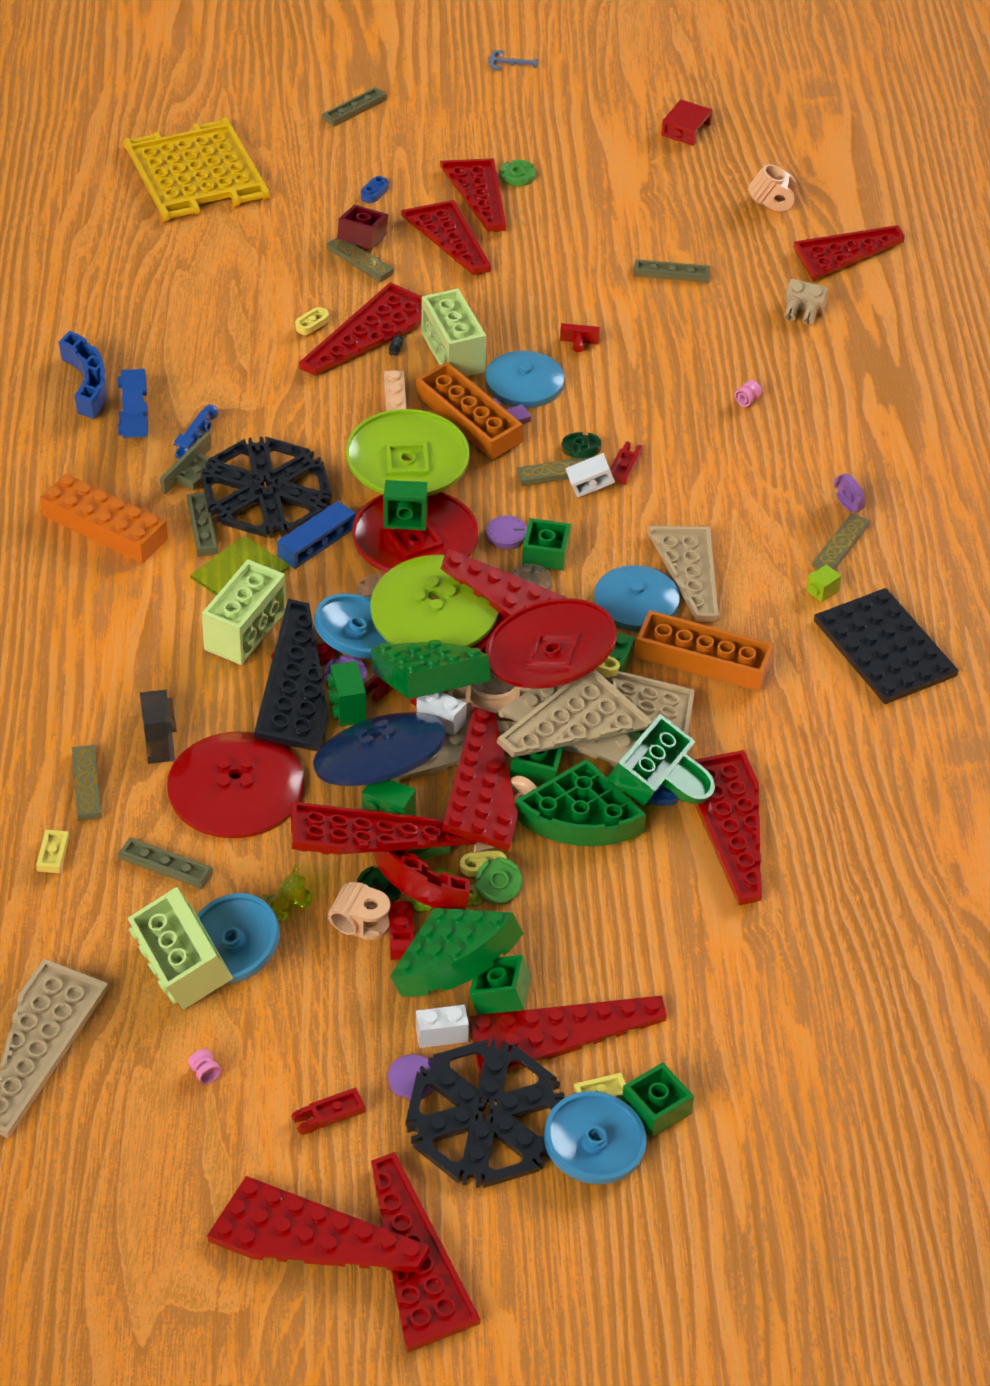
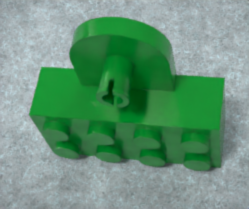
[607,714,715,807]

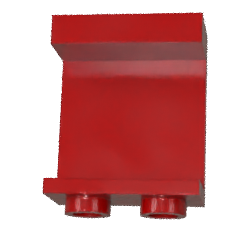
[661,99,712,146]

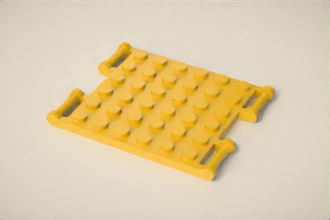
[123,117,270,222]

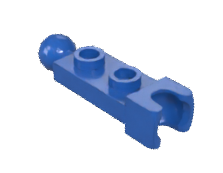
[174,404,219,459]

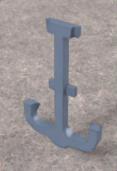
[488,50,537,71]

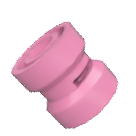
[735,380,762,407]
[188,1049,222,1085]

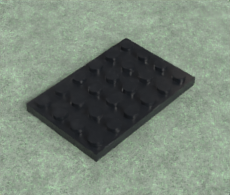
[814,588,959,704]

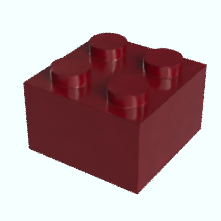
[337,204,388,249]

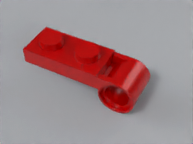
[389,901,414,960]

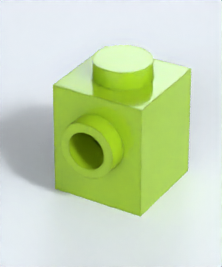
[806,564,842,602]

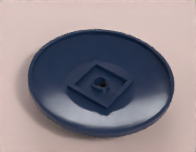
[313,712,446,786]

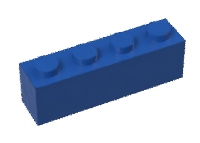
[277,501,356,569]

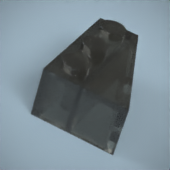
[140,690,177,764]

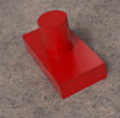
[560,323,600,352]

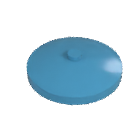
[485,351,564,408]
[594,565,679,632]
[314,594,389,659]
[197,893,280,983]
[544,1091,646,1185]

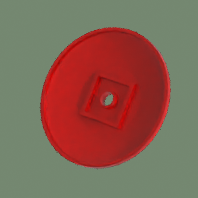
[352,492,478,573]
[485,598,617,689]
[167,731,305,838]

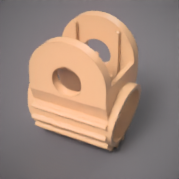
[748,164,796,211]
[327,882,390,940]

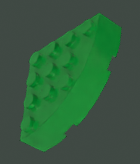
[371,640,490,699]
[515,759,646,846]
[390,908,524,997]

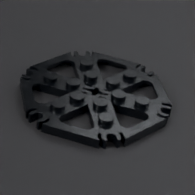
[201,436,332,538]
[405,1039,565,1188]

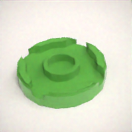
[500,159,536,187]
[475,858,523,905]

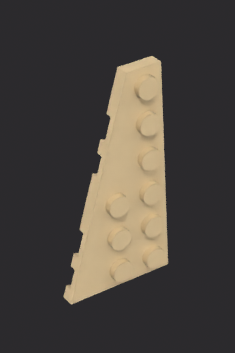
[647,526,719,622]

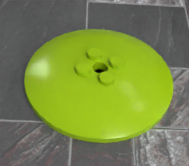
[346,409,469,496]
[370,555,499,647]

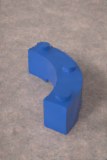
[58,331,108,419]
[118,369,148,439]

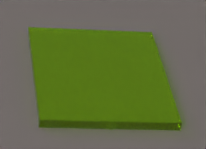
[190,536,290,595]

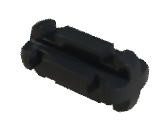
[388,335,404,356]

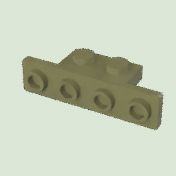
[160,432,212,494]

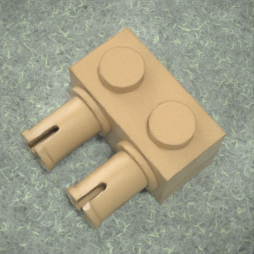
[784,279,828,325]

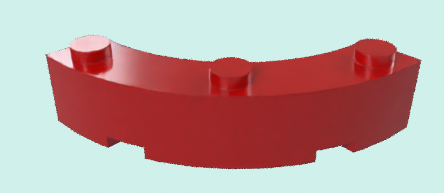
[373,850,470,910]

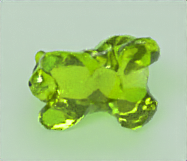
[262,864,312,923]

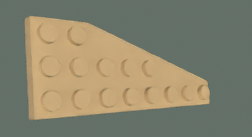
[0,959,109,1139]

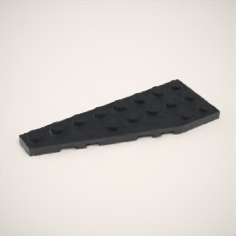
[253,599,329,752]

